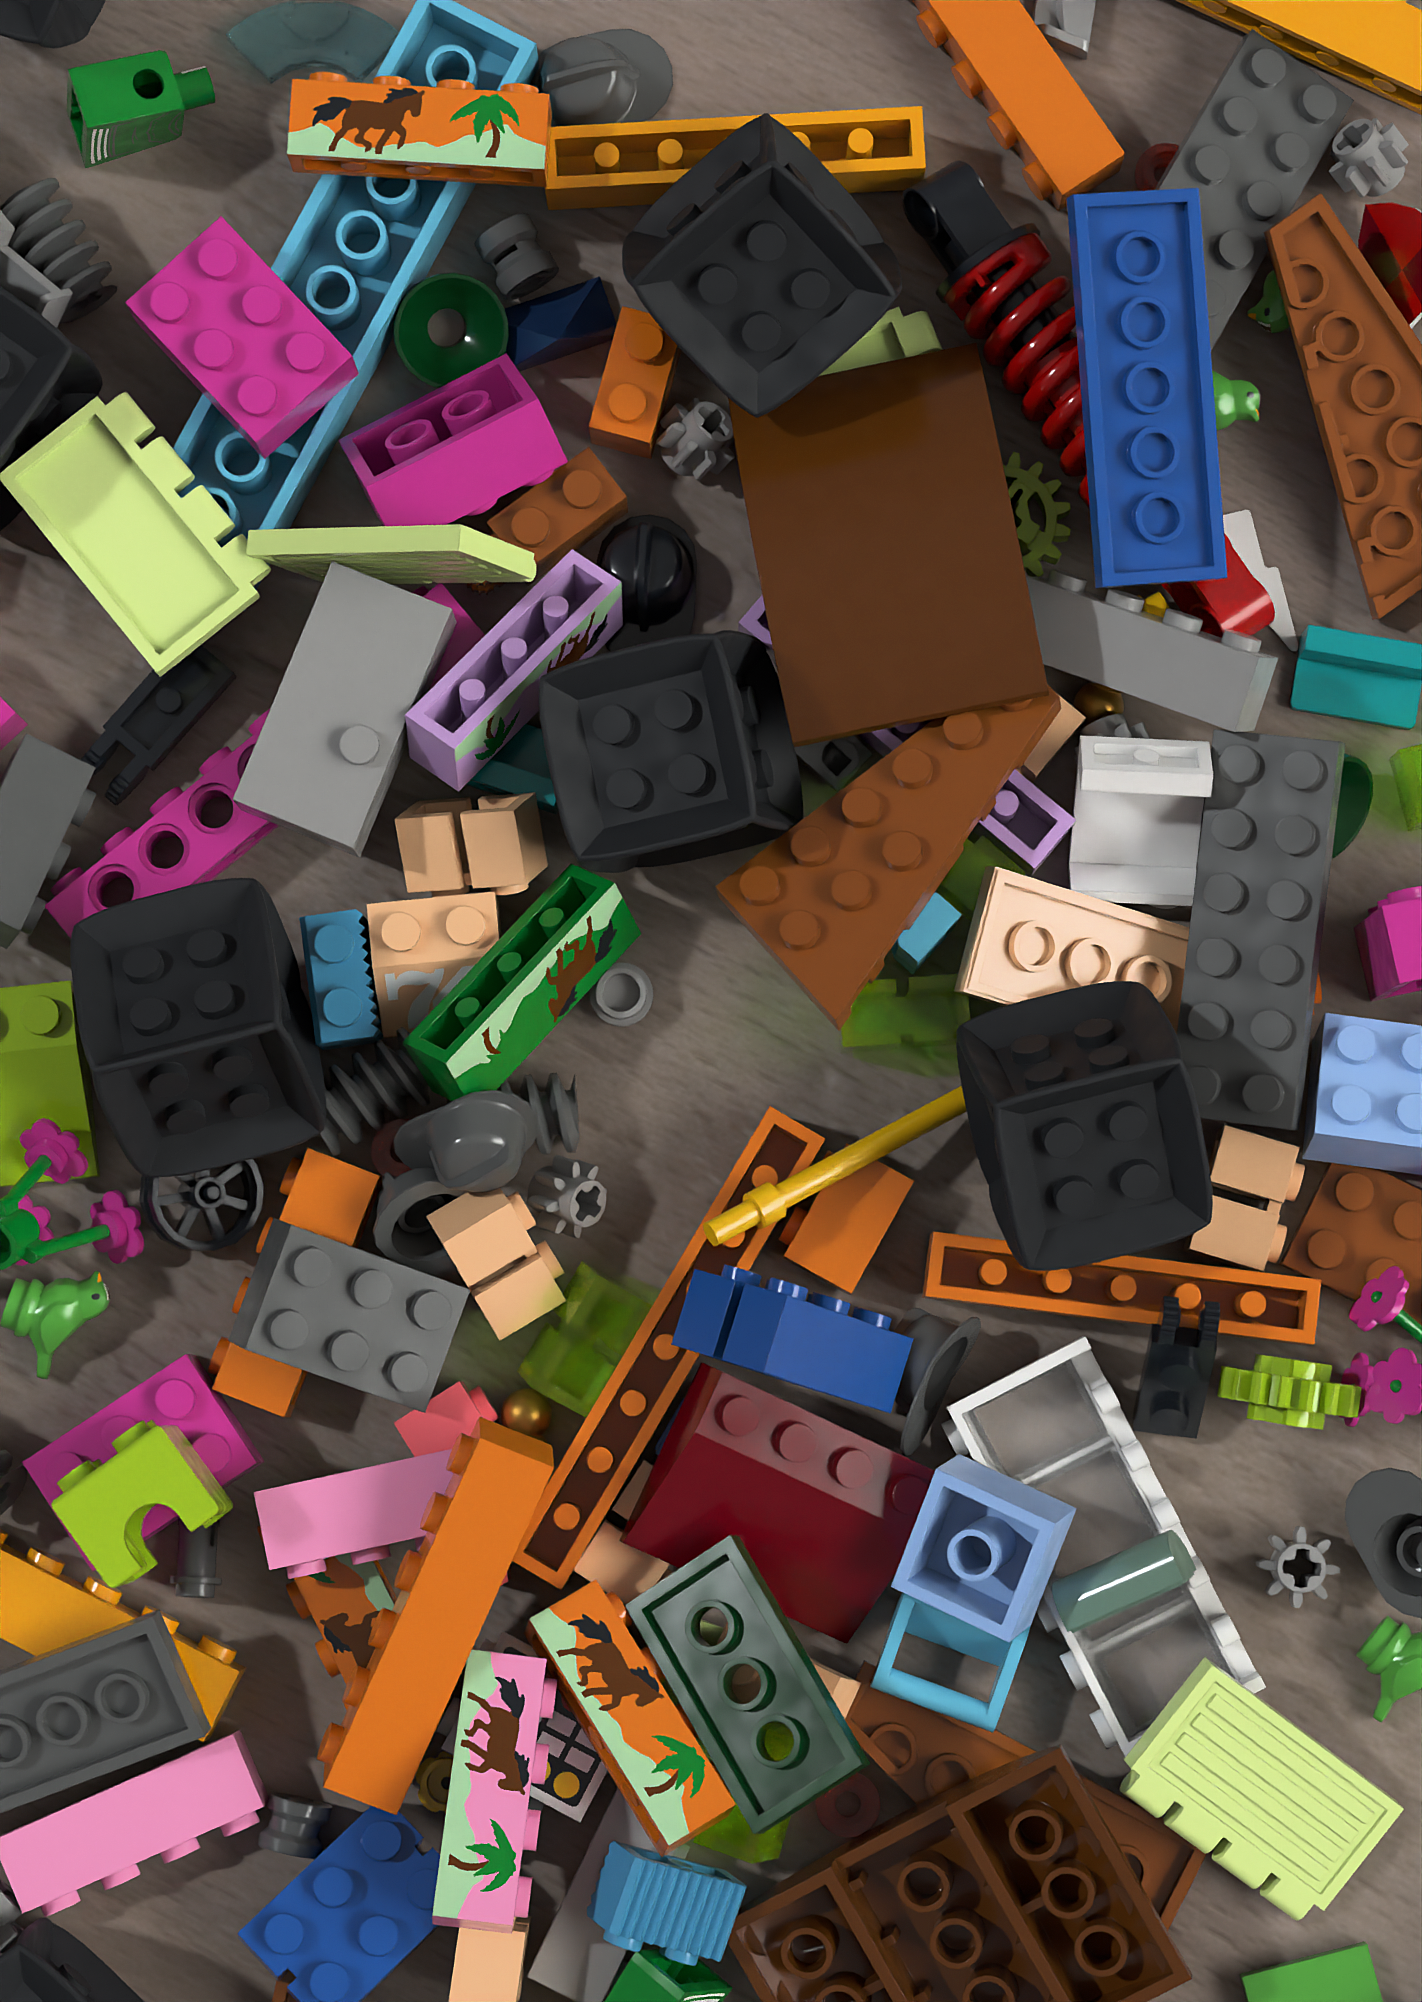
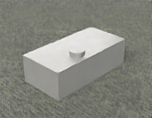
[233,561,457,858]

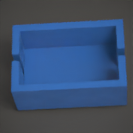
[671,1264,913,1414]
[237,1806,440,2002]

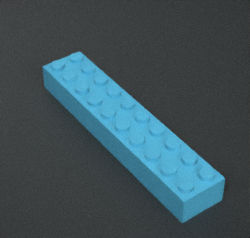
[173,0,540,612]

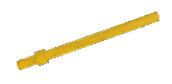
[703,1086,967,1246]

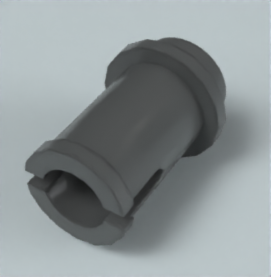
[170,1518,222,1598]

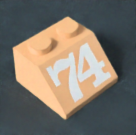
[367,891,502,1038]

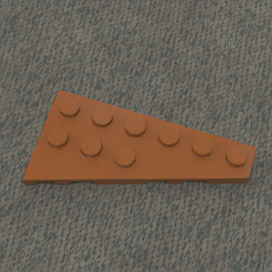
[1263,193,1422,620]
[715,684,1061,1031]
[845,1660,1207,1931]

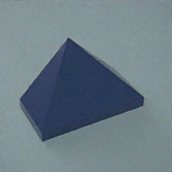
[504,276,617,372]

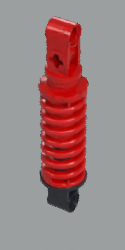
[902,160,1275,638]

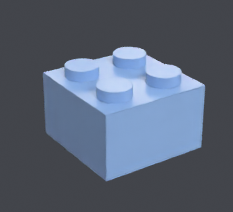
[1302,1013,1422,1175]
[891,1454,1077,1642]

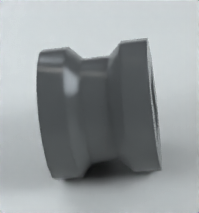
[257,1792,332,1859]

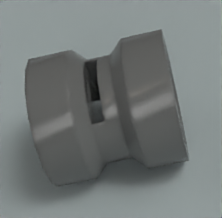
[474,213,559,301]

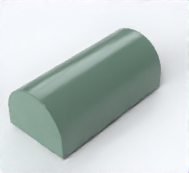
[1052,1530,1197,1633]

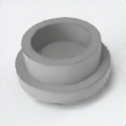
[590,962,653,1027]

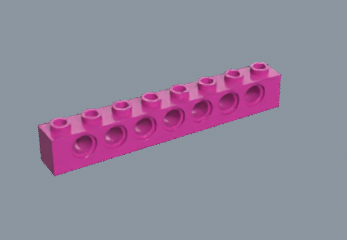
[45,583,485,938]

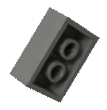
[228,1218,470,1413]

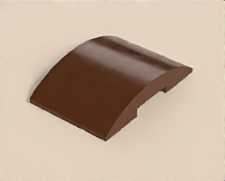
[728,343,1049,747]
[728,1744,1193,2002]

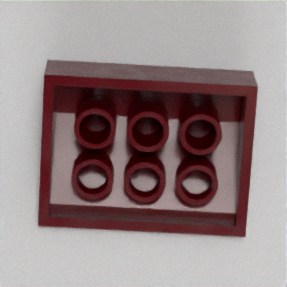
[619,1362,935,1644]

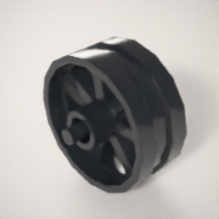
[139,1159,264,1251]

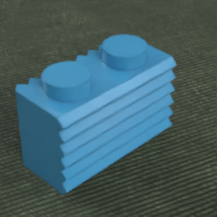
[299,909,383,1050]
[587,1841,747,1966]

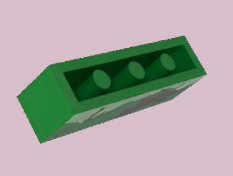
[403,863,642,1101]

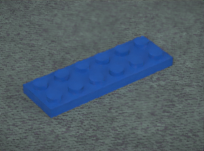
[1067,188,1227,588]

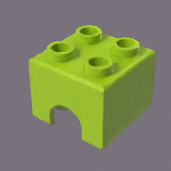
[51,1420,233,1588]

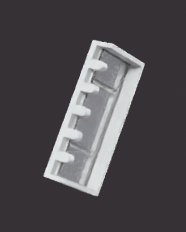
[941,1336,1266,1757]

